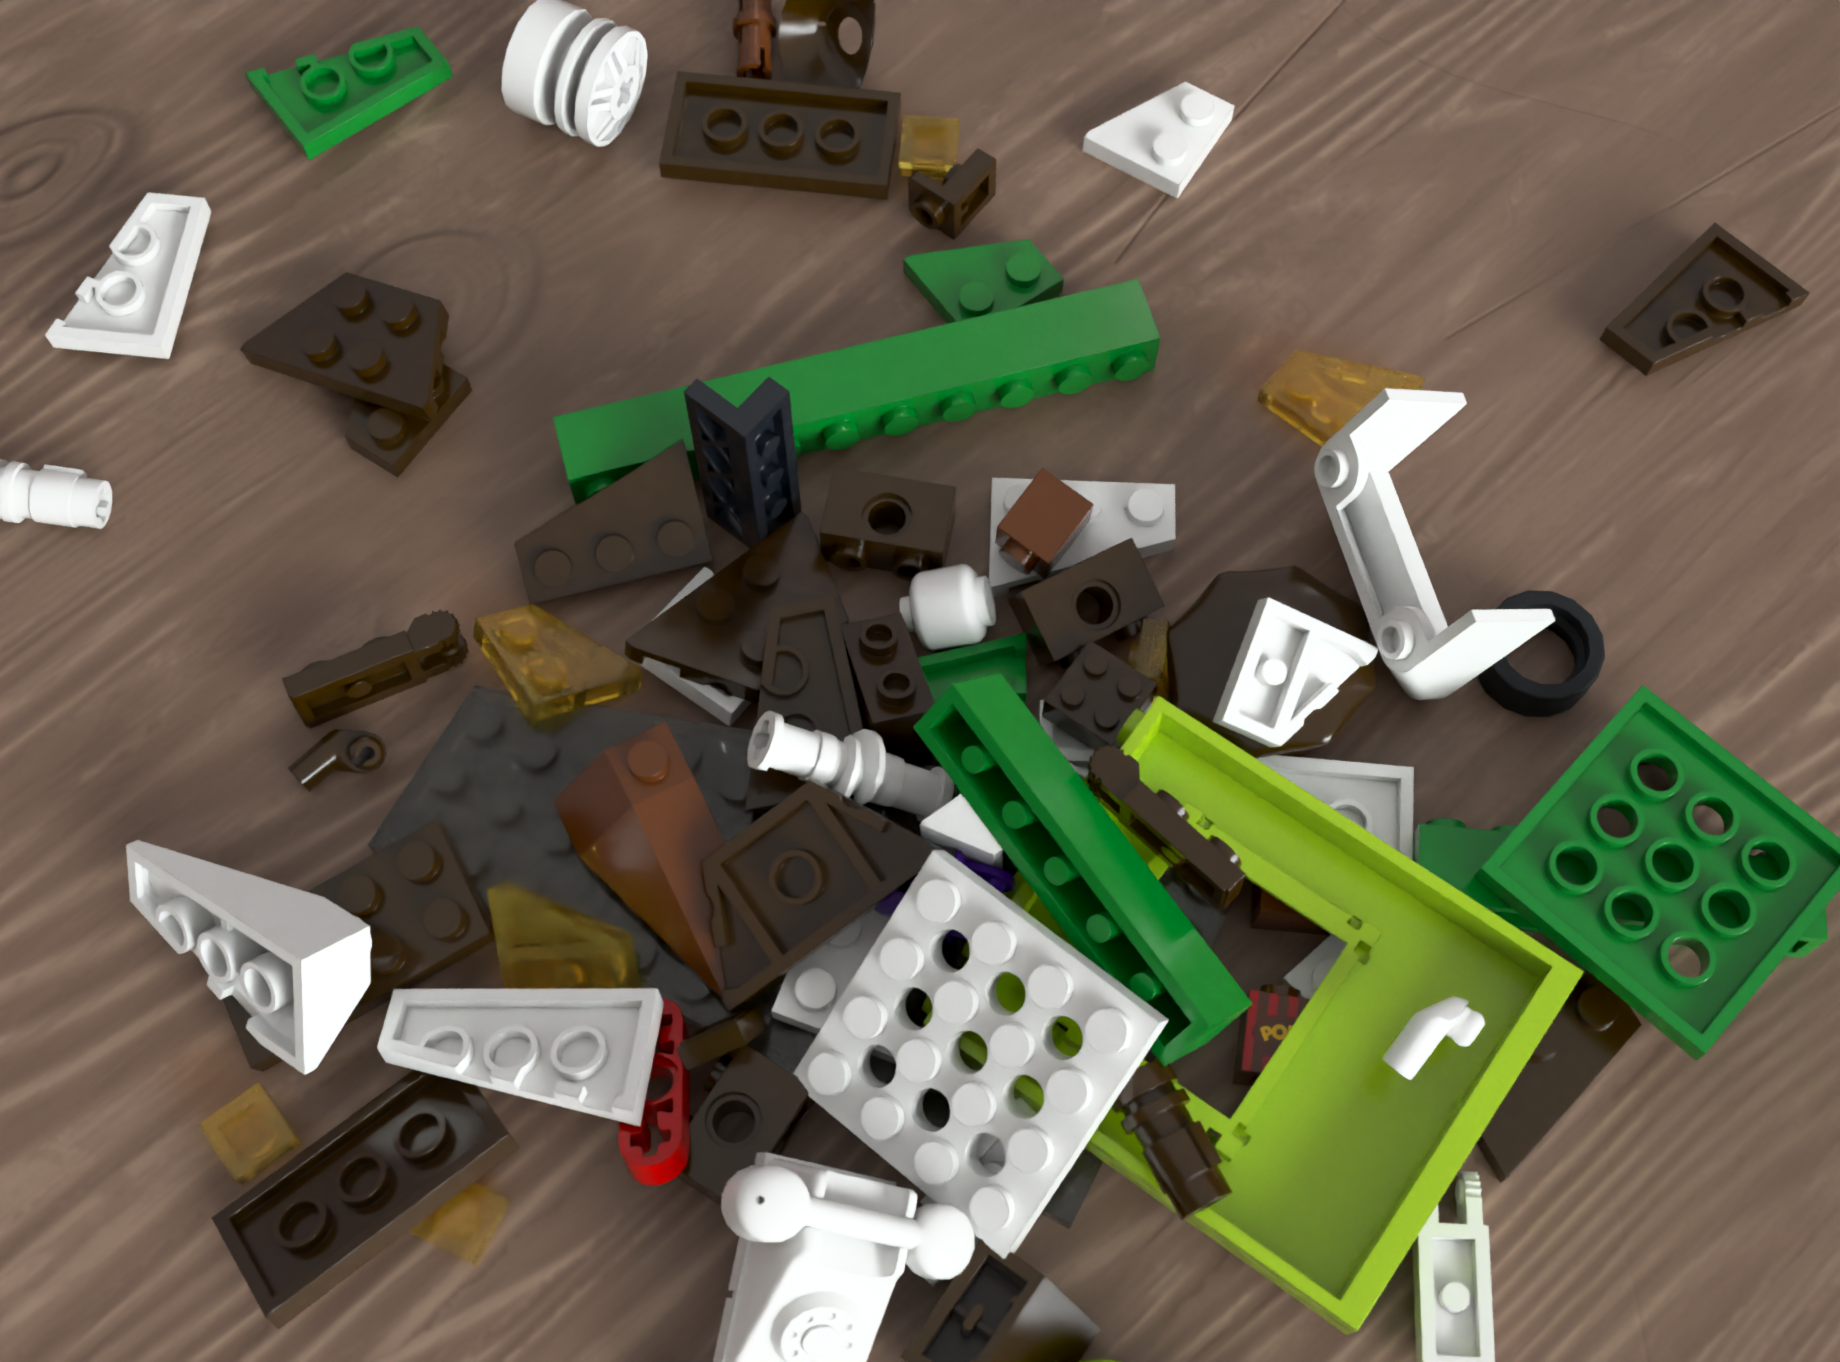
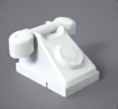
[713,1152,974,1362]

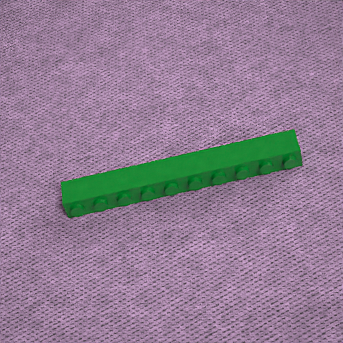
[553,279,1160,504]

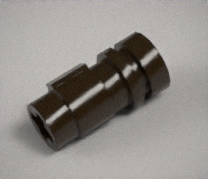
[1112,1059,1233,1220]

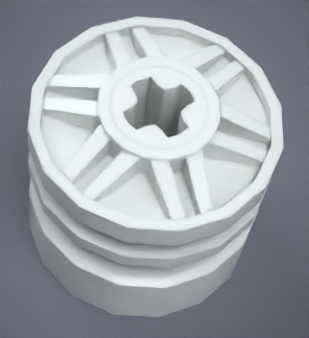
[501,0,648,147]

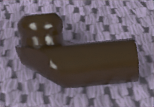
[288,729,386,792]

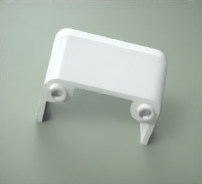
[1314,388,1555,700]

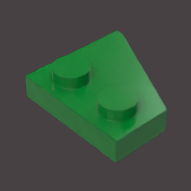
[903,239,1064,324]

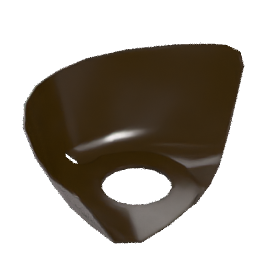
[778,0,876,88]

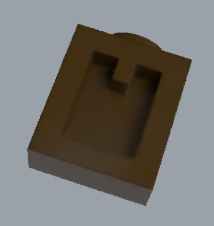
[908,148,996,240]

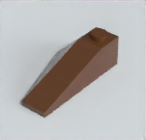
[553,721,787,1001]

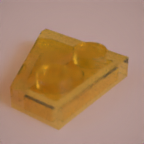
[1257,349,1425,446]
[473,604,643,722]
[487,881,641,989]

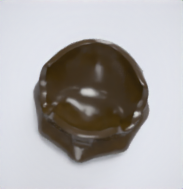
[1166,565,1376,759]

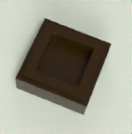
[677,1005,768,1071]

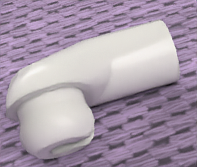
[1382,996,1485,1080]

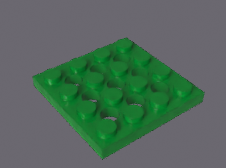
[1474,685,1840,1060]

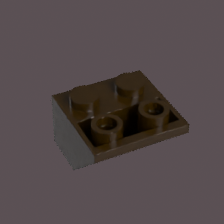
[901,1238,1100,1362]

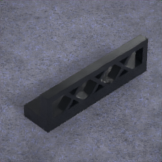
[684,377,802,549]

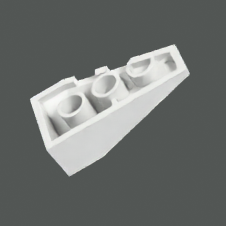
[126,840,372,1075]

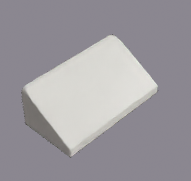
[920,794,1003,869]

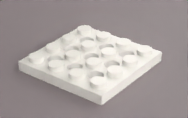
[793,850,1169,1259]

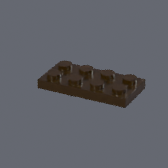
[659,71,901,200]
[223,819,499,1072]
[212,1070,520,1329]

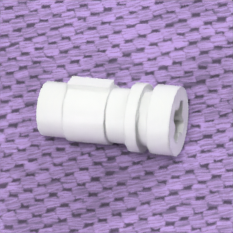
[0,459,112,529]

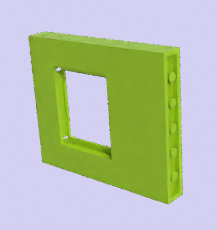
[921,695,1584,1335]

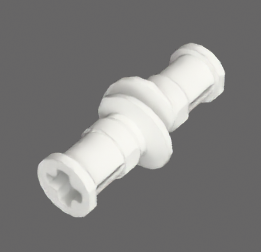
[747,710,954,822]

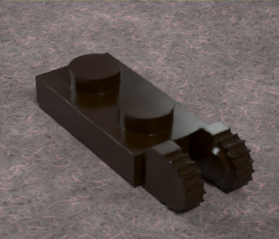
[282,609,469,728]
[1087,744,1246,910]

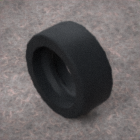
[1477,590,1605,717]

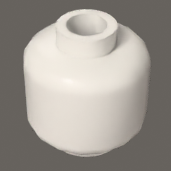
[899,564,996,652]

